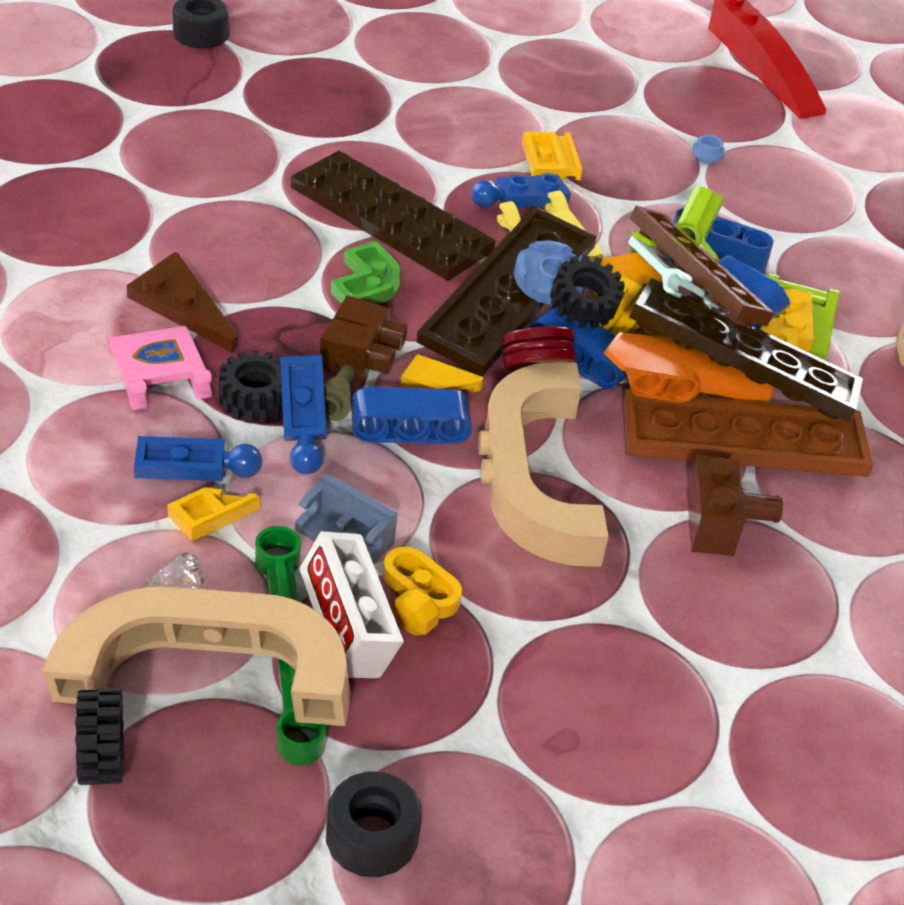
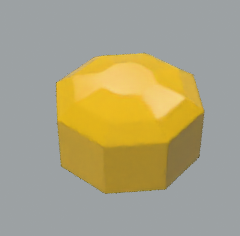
[393,588,439,636]

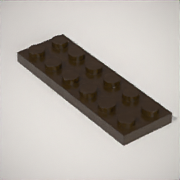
[291,150,496,281]
[416,206,597,377]
[629,278,863,423]

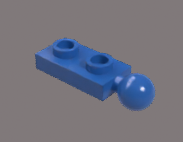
[471,173,571,208]
[280,355,327,474]
[134,436,262,481]

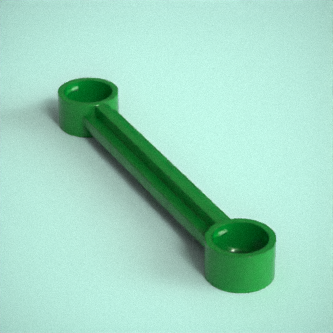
[255,526,327,765]

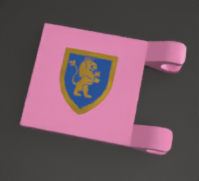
[108,326,212,410]

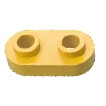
[383,547,462,619]

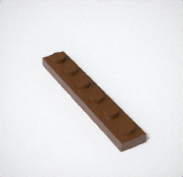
[630,205,774,327]

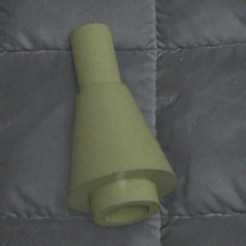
[324,365,355,421]

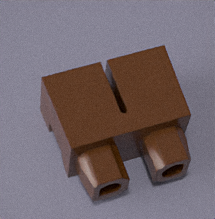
[320,296,407,380]

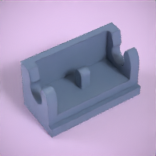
[295,473,398,564]

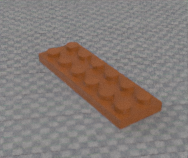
[623,389,873,477]

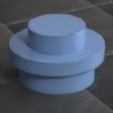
[692,135,725,164]

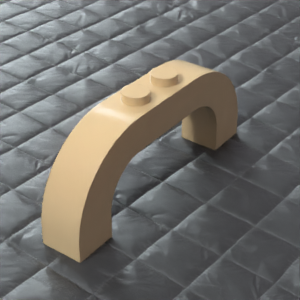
[478,362,609,567]
[42,587,350,726]

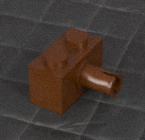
[687,455,783,556]

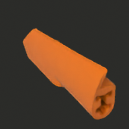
[604,332,773,403]

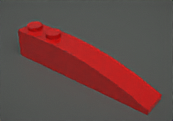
[708,0,827,119]

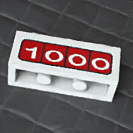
[299,531,404,678]

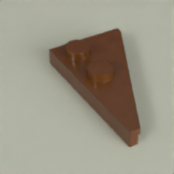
[126,252,239,352]

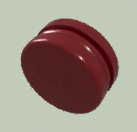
[502,326,577,371]

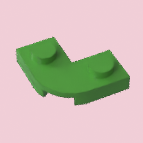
[331,241,400,305]

